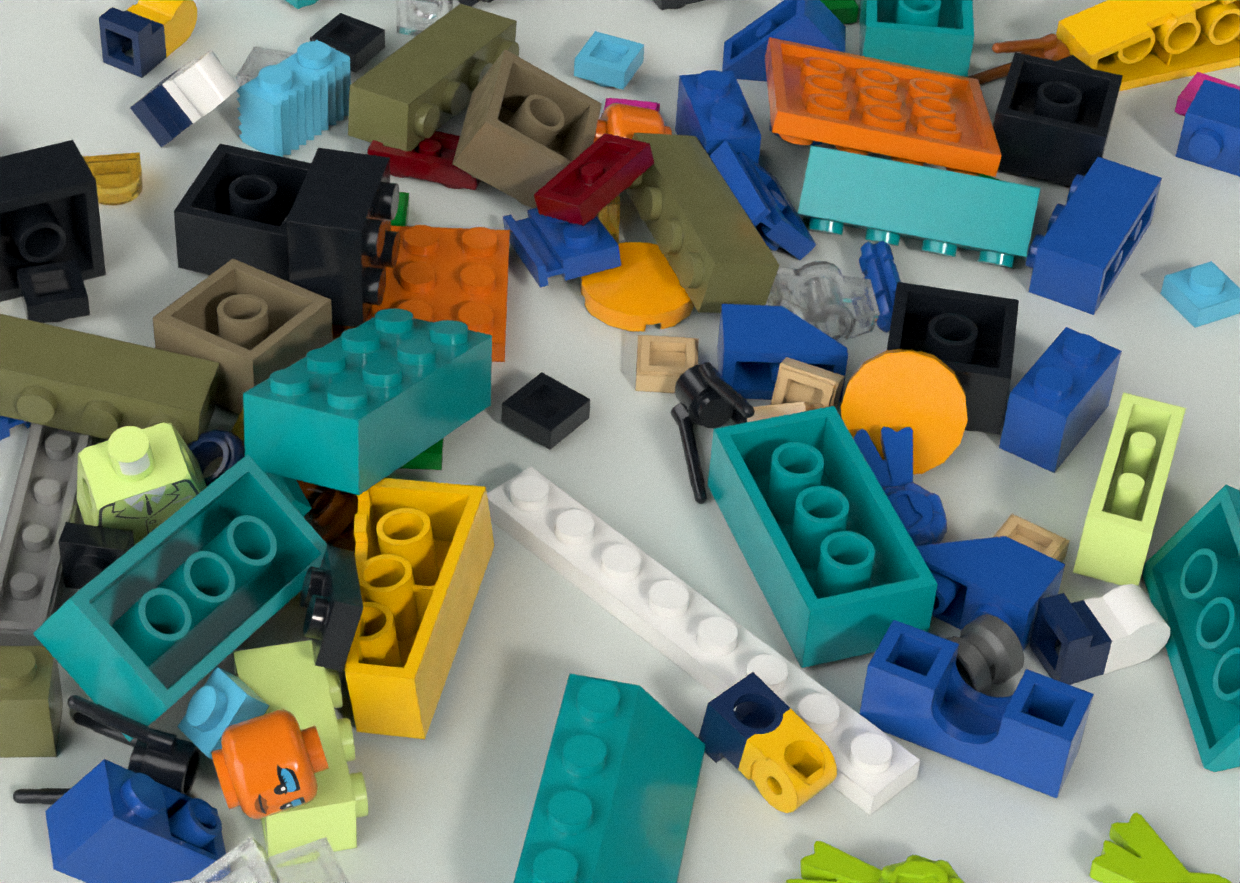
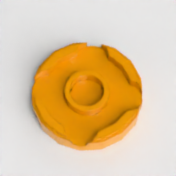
[581,242,694,332]
[841,349,968,475]

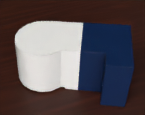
[130,50,240,148]
[1029,584,1170,685]

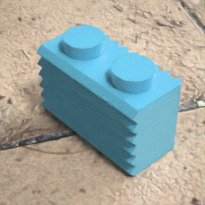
[237,40,351,157]

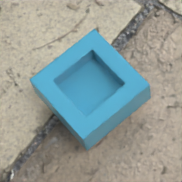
[574,31,644,90]
[1160,261,1240,328]
[177,666,269,760]

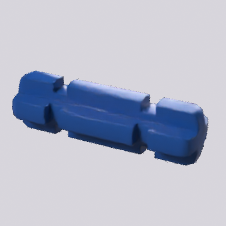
[859,241,901,332]

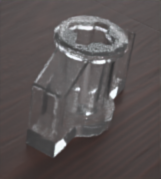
[767,261,880,344]

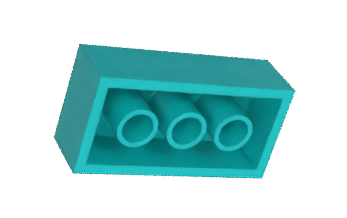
[859,0,974,77]
[243,309,492,495]
[708,406,938,668]
[33,454,328,742]

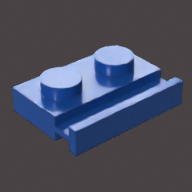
[710,140,817,260]
[503,208,621,288]

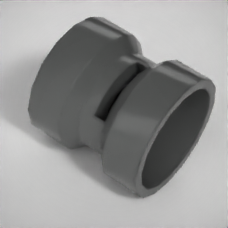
[946,614,1025,695]

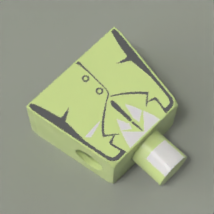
[77,422,207,545]

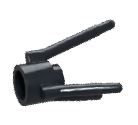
[670,362,755,504]
[13,695,201,804]

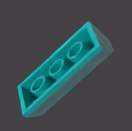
[797,145,1041,268]
[1142,484,1240,772]
[513,673,705,883]

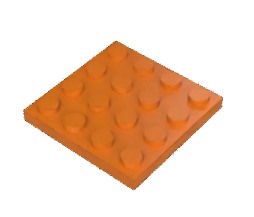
[765,37,1002,177]

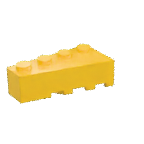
[1056,0,1240,91]
[345,478,495,739]

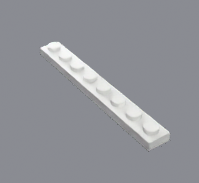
[487,466,920,815]

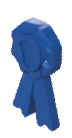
[853,427,947,546]

